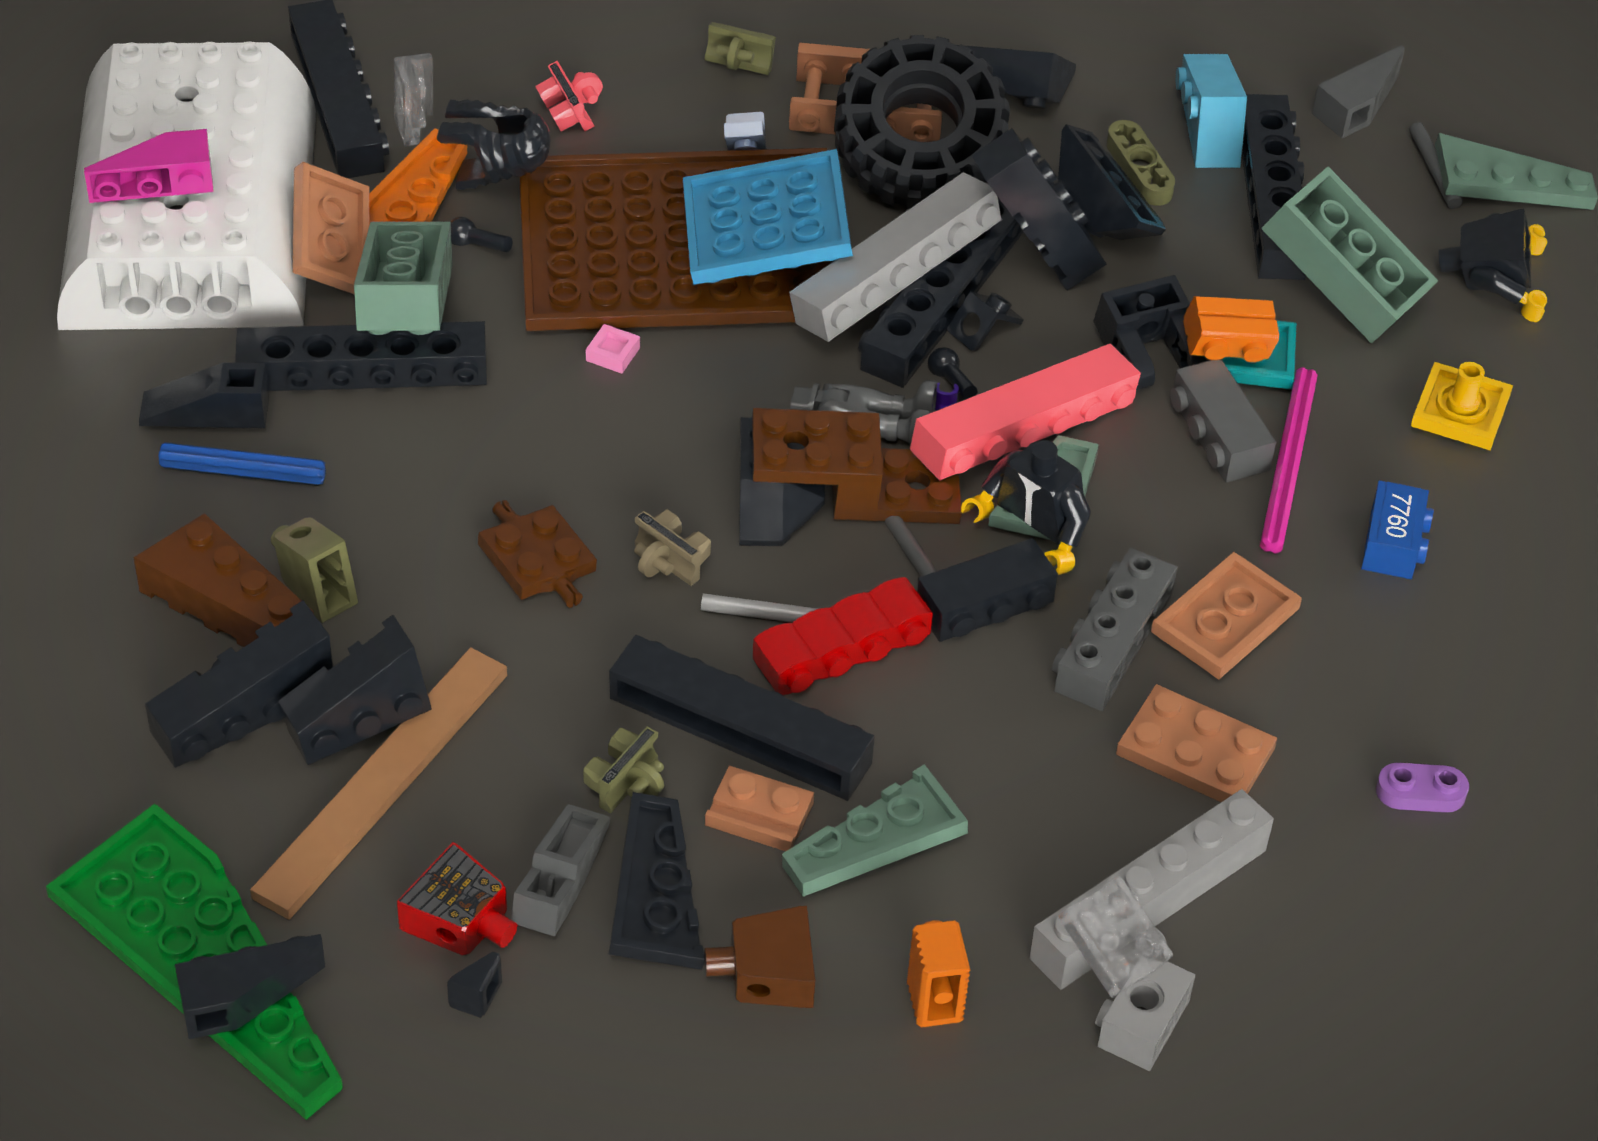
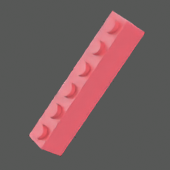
[910,344,1141,481]

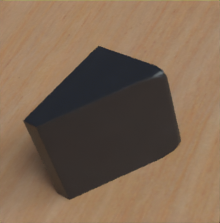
[447,952,502,1018]

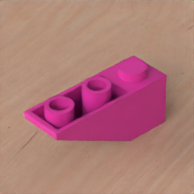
[84,129,214,203]

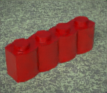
[753,577,933,695]

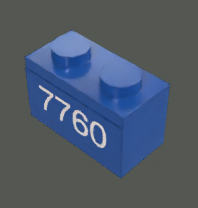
[1361,480,1434,580]

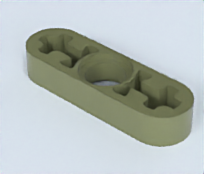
[1106,120,1175,206]

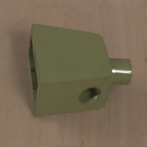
[271,517,358,623]

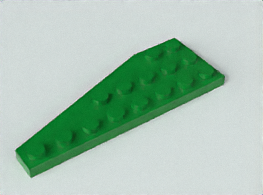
[46,803,343,1120]

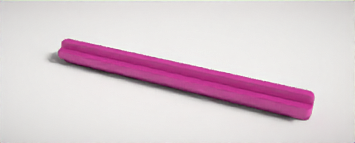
[1260,367,1318,554]

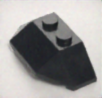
[1058,124,1166,240]
[739,417,825,546]

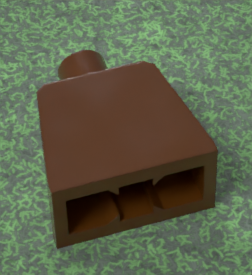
[704,906,815,1008]

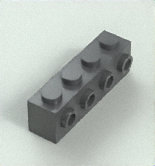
[1052,547,1178,712]

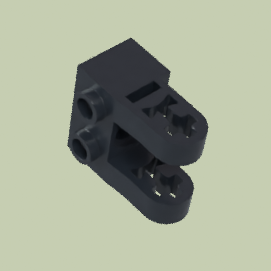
[1093,275,1210,390]

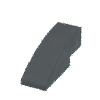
[511,804,611,937]

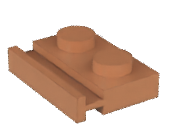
[705,766,815,851]

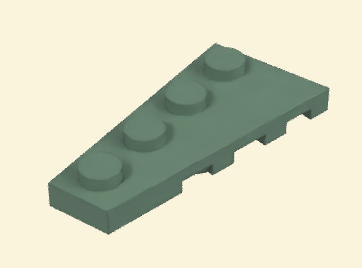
[1435,133,1598,210]
[782,764,968,897]

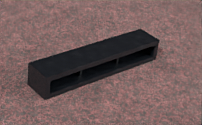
[288,0,389,178]
[609,634,875,801]

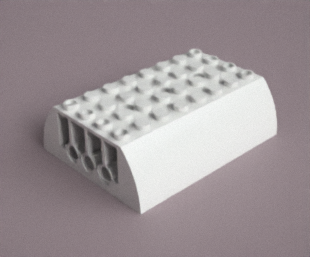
[57,41,316,330]

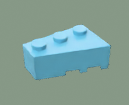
[1175,54,1247,168]

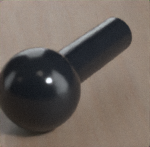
[450,217,513,252]
[928,347,978,399]

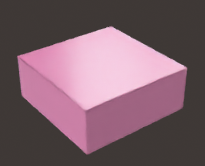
[586,324,640,374]

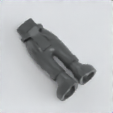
[790,380,937,446]

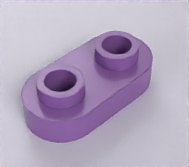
[1376,763,1469,812]

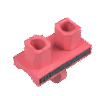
[535,61,603,132]

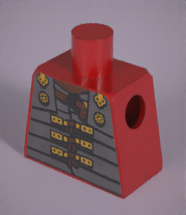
[397,842,518,956]

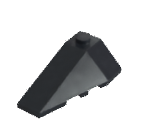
[957,45,1076,109]

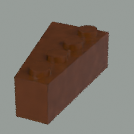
[133,513,314,647]

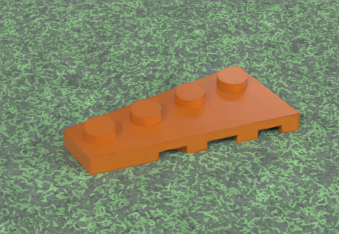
[369,128,468,225]

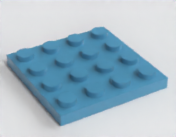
[683,149,853,285]

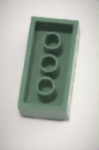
[1261,166,1438,344]
[354,222,453,335]

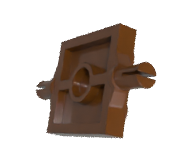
[478,500,597,608]

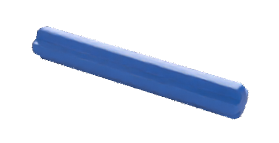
[159,442,326,485]

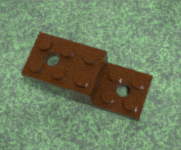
[752,408,962,524]

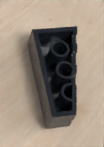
[145,600,333,768]

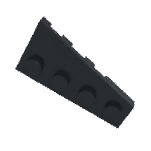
[608,792,705,970]

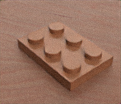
[293,162,369,295]
[1151,552,1302,679]
[1116,684,1277,802]

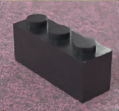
[917,538,1058,642]

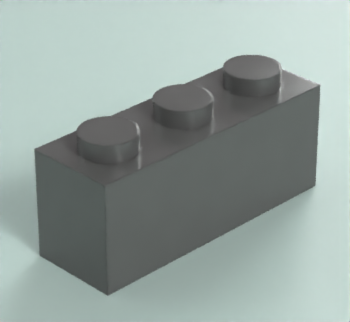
[1170,359,1276,483]

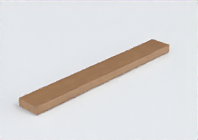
[250,647,507,920]

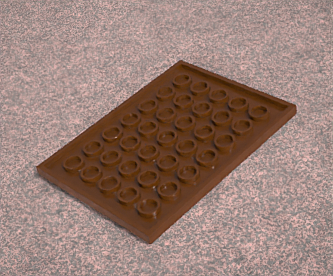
[520,148,834,331]

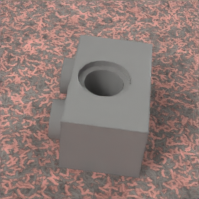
[1095,950,1196,1071]

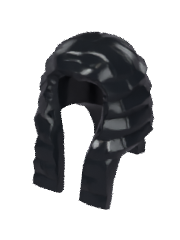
[437,99,551,190]

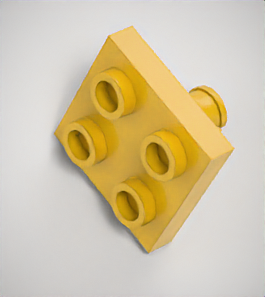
[1411,362,1513,450]

